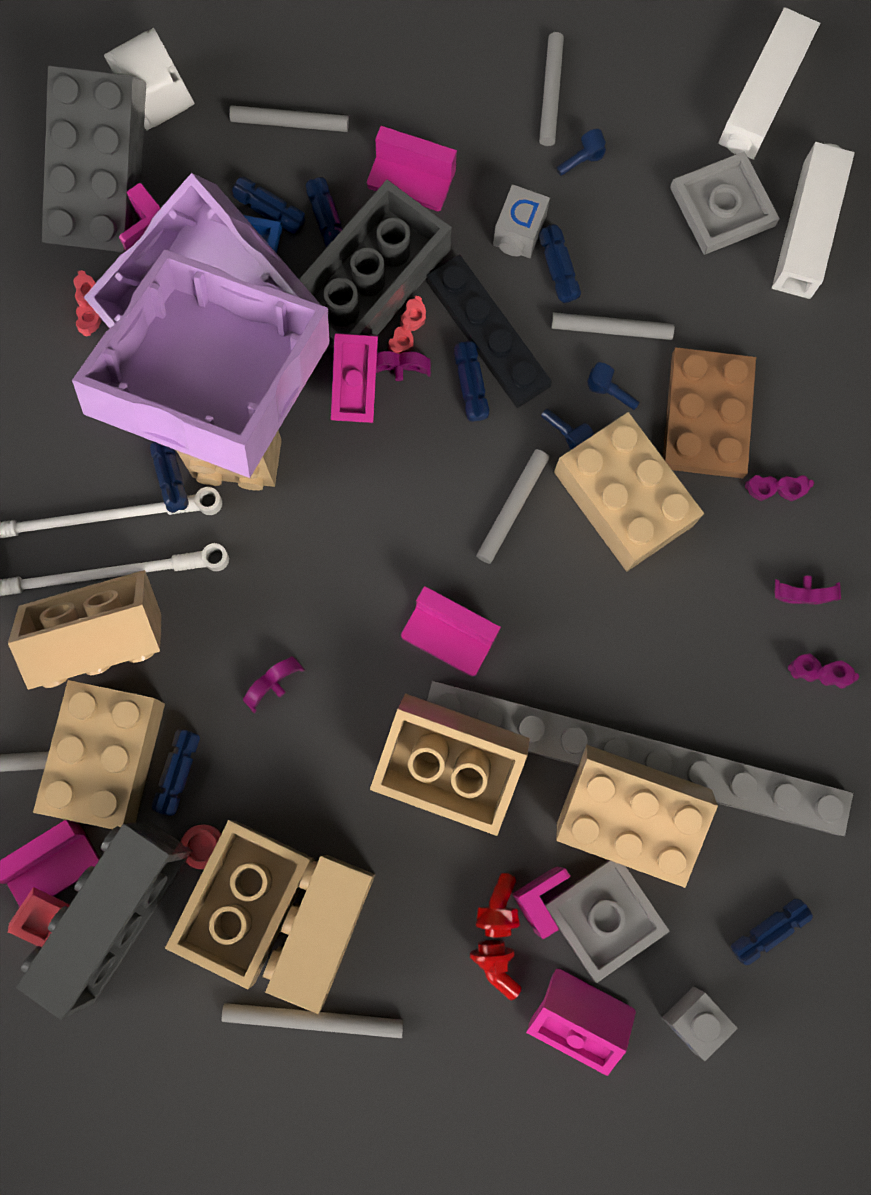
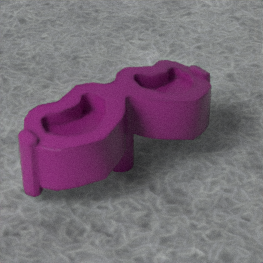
[376,351,431,381]
[745,475,814,502]
[775,576,841,605]
[788,653,859,689]
[243,656,305,714]

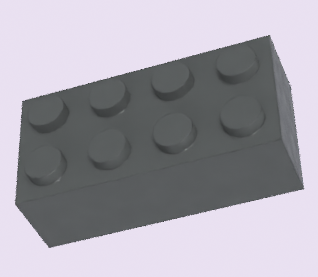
[42,65,146,253]
[299,180,452,356]
[16,822,193,1020]

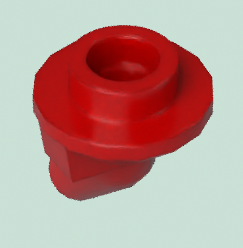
[476,873,520,937]
[469,940,522,1000]

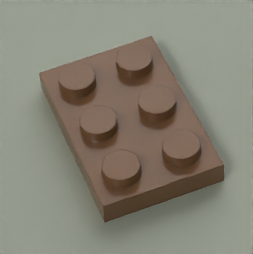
[663,347,756,479]

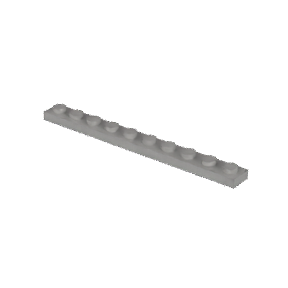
[427,681,853,836]

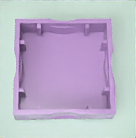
[84,173,321,328]
[72,249,329,478]

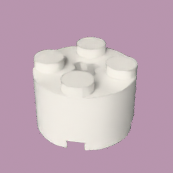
[104,28,195,130]

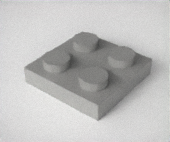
[670,151,780,255]
[544,860,670,983]

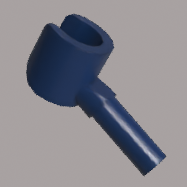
[556,129,606,176]
[587,362,640,410]
[541,408,595,450]

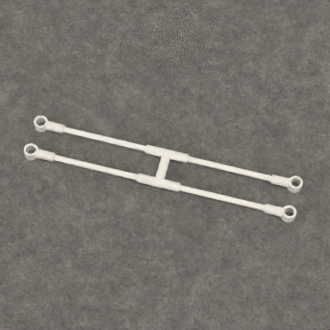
[0,487,229,596]

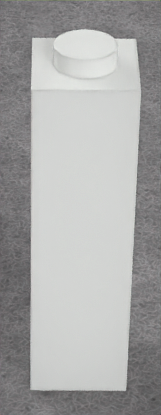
[718,7,820,160]
[772,142,855,299]

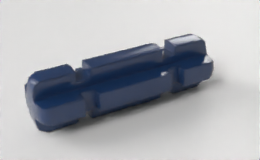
[232,177,306,234]
[305,177,343,248]
[539,224,581,303]
[454,341,489,422]
[150,442,189,513]
[151,729,200,816]
[731,899,813,965]

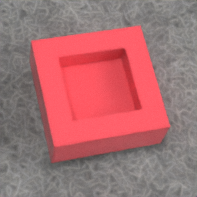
[8,887,69,947]

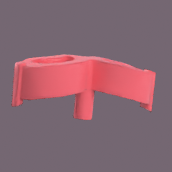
[73,270,102,336]
[388,296,426,354]

